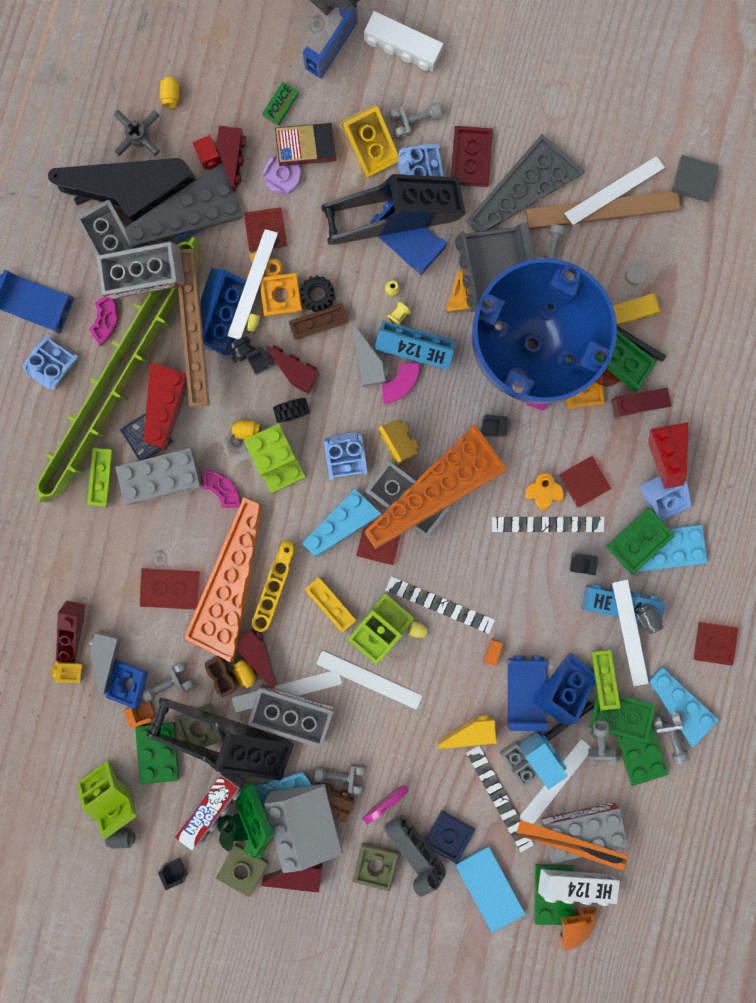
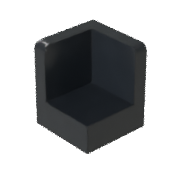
[245,346,273,375]
[482,415,508,437]
[570,553,598,576]
[158,858,187,891]

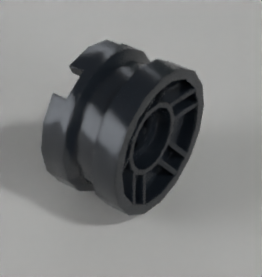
[226,336,256,363]

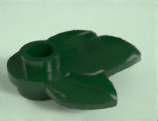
[217,813,248,851]

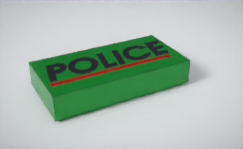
[262,82,299,126]

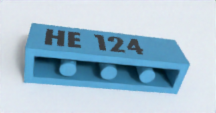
[375,320,456,370]
[581,584,666,621]

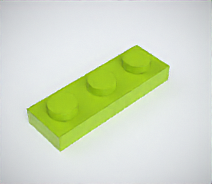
[87,448,114,507]
[591,650,620,711]

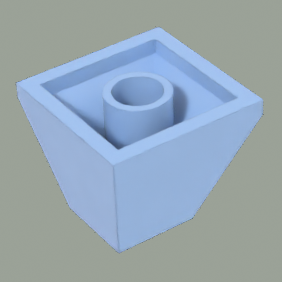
[641,477,692,522]

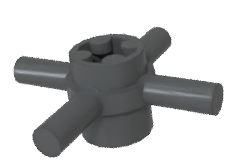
[114,110,160,156]

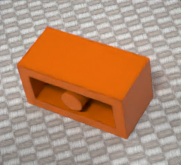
[484,639,503,666]

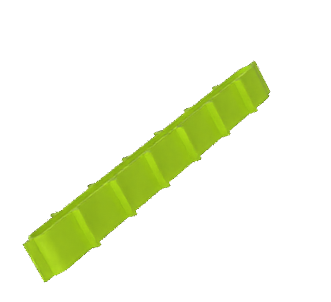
[36,237,200,503]

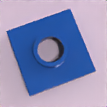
[105,660,149,709]

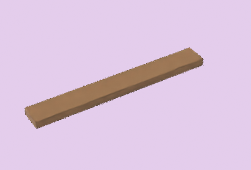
[526,191,681,230]
[178,249,210,407]

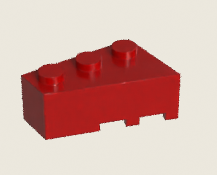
[648,422,689,489]

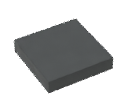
[671,155,719,202]

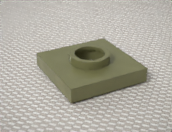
[174,703,224,747]
[216,843,268,897]
[352,843,399,891]

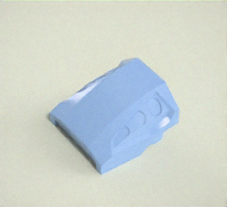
[398,144,444,177]
[22,335,78,390]
[324,432,368,480]

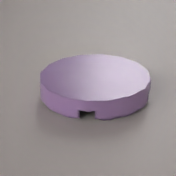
[263,156,301,194]

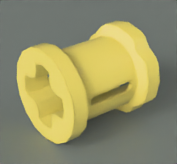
[386,302,411,325]

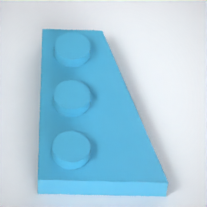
[254,771,314,819]

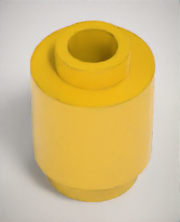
[160,77,180,108]
[232,419,261,439]
[232,659,257,688]

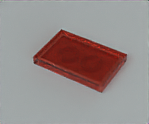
[139,568,200,610]

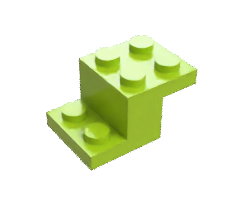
[244,424,306,494]
[347,593,414,665]
[77,760,137,839]

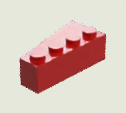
[144,362,187,450]

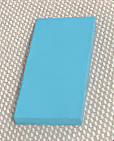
[455,845,526,933]

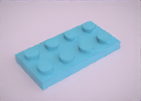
[637,525,707,572]

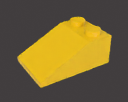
[339,104,399,178]
[378,419,419,465]

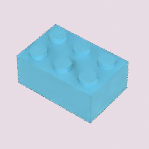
[518,731,568,790]

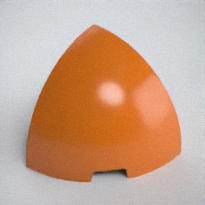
[560,907,597,951]

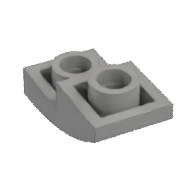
[500,741,539,787]

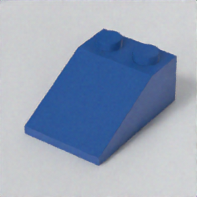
[535,653,596,725]

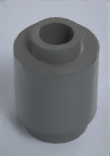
[636,603,664,634]
[105,828,135,849]

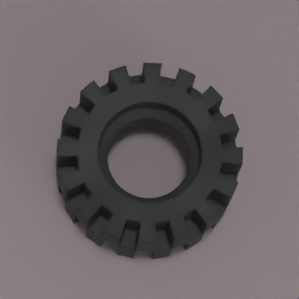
[300,275,335,312]
[273,398,310,423]

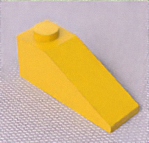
[437,714,496,749]

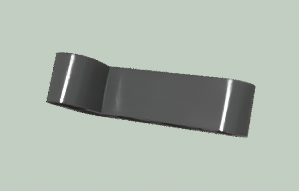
[385,815,446,897]

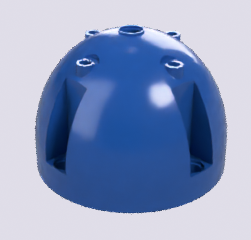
[471,258,617,404]

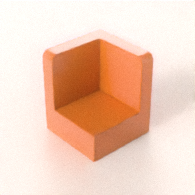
[124,701,156,729]

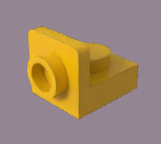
[51,661,82,683]

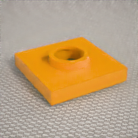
[260,273,302,317]

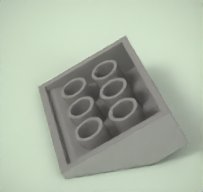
[264,784,343,873]

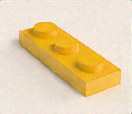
[304,577,356,633]

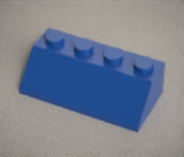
[200,268,246,356]

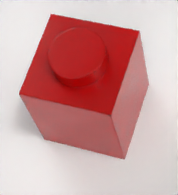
[192,135,222,170]

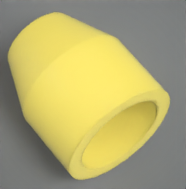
[385,280,400,297]
[245,314,260,332]
[407,621,428,638]

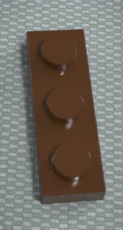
[288,303,349,340]

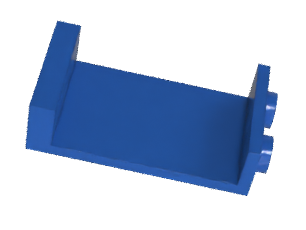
[303,8,358,79]
[370,199,447,275]
[0,269,74,333]
[507,655,549,731]

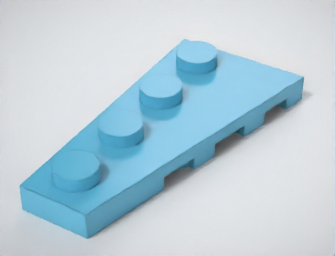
[302,489,382,558]
[648,667,719,748]

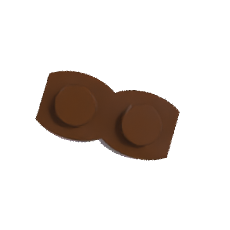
[205,656,238,698]

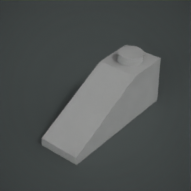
[353,328,389,387]
[89,631,122,695]

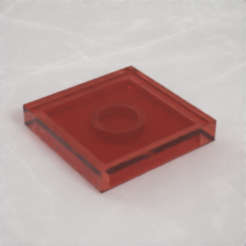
[244,207,287,252]
[558,456,611,508]
[356,521,401,565]
[693,622,738,666]

